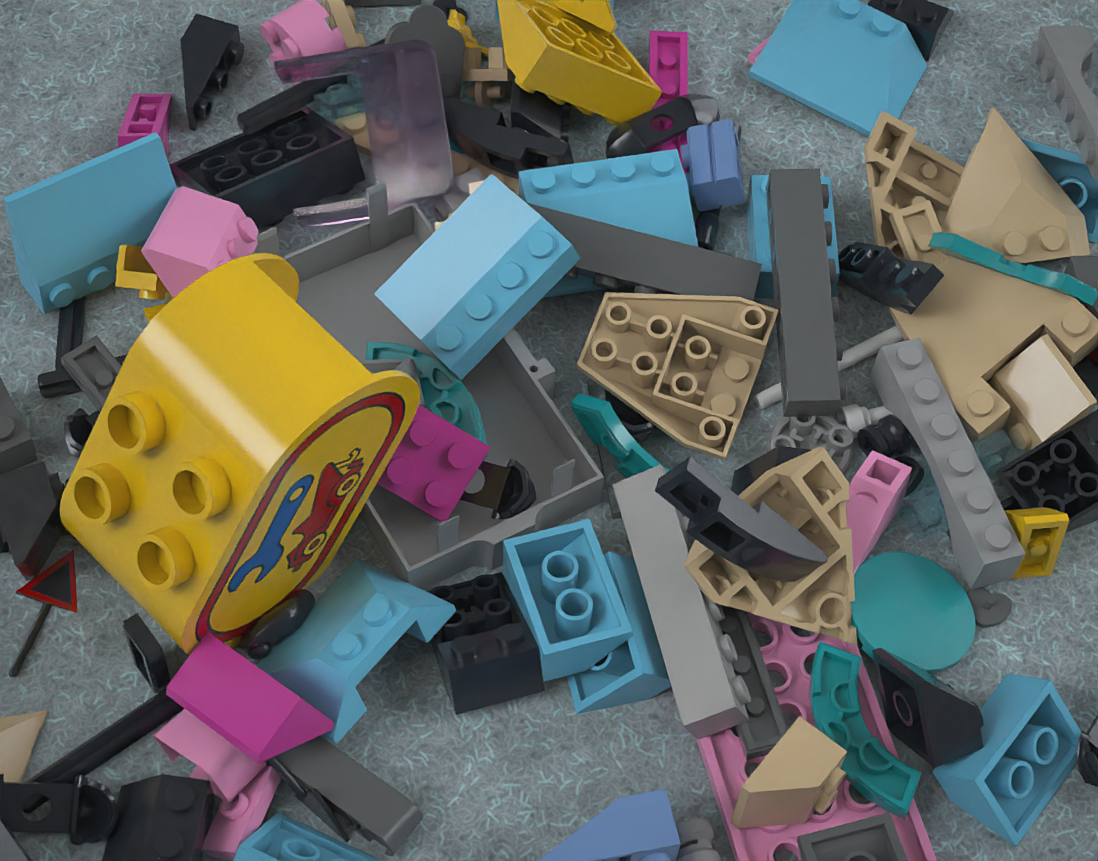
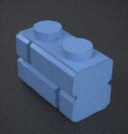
[681,119,745,212]

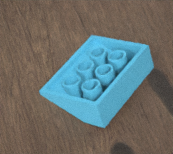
[3,132,177,314]
[518,149,698,298]
[374,174,581,380]

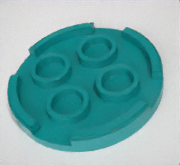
[851,552,976,674]

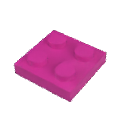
[377,405,491,522]

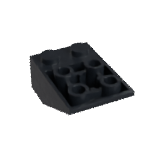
[996,409,1098,533]
[426,572,545,715]

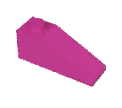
[117,94,172,157]

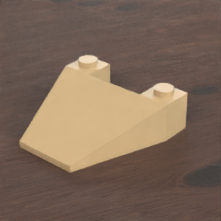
[889,256,1098,451]

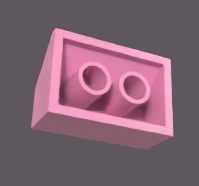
[141,186,259,298]

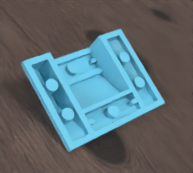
[748,0,927,137]
[256,558,456,744]

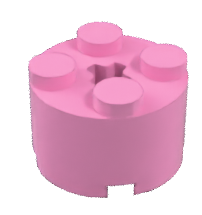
[259,0,348,84]

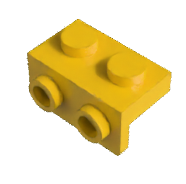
[115,245,173,301]

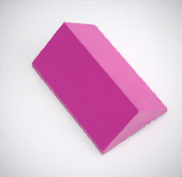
[166,631,334,764]

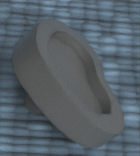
[966,587,1012,628]

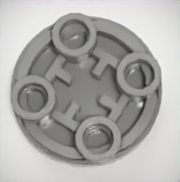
[767,416,853,475]

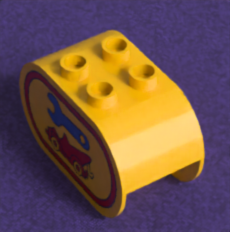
[60,253,420,656]

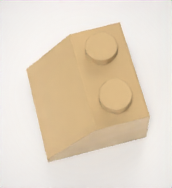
[989,334,1097,452]
[730,716,847,829]

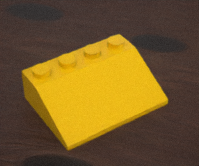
[497,0,663,126]

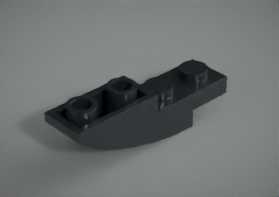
[427,94,574,179]
[838,242,945,315]
[655,457,828,582]

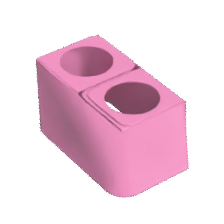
[153,709,267,803]

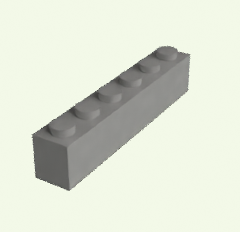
[612,464,751,740]

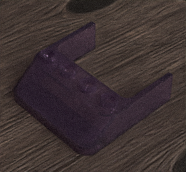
[274,39,455,228]

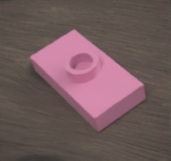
[202,766,281,860]

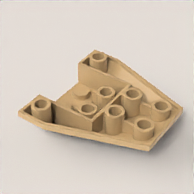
[577,292,779,461]

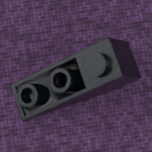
[180,14,244,131]

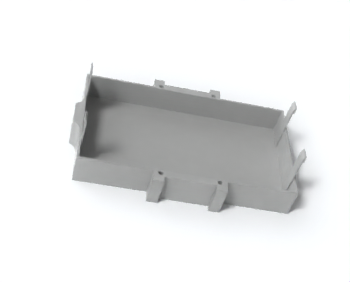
[256,181,604,590]

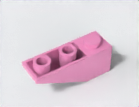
[846,450,912,574]

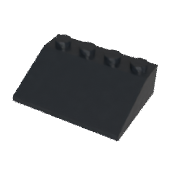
[169,106,366,229]

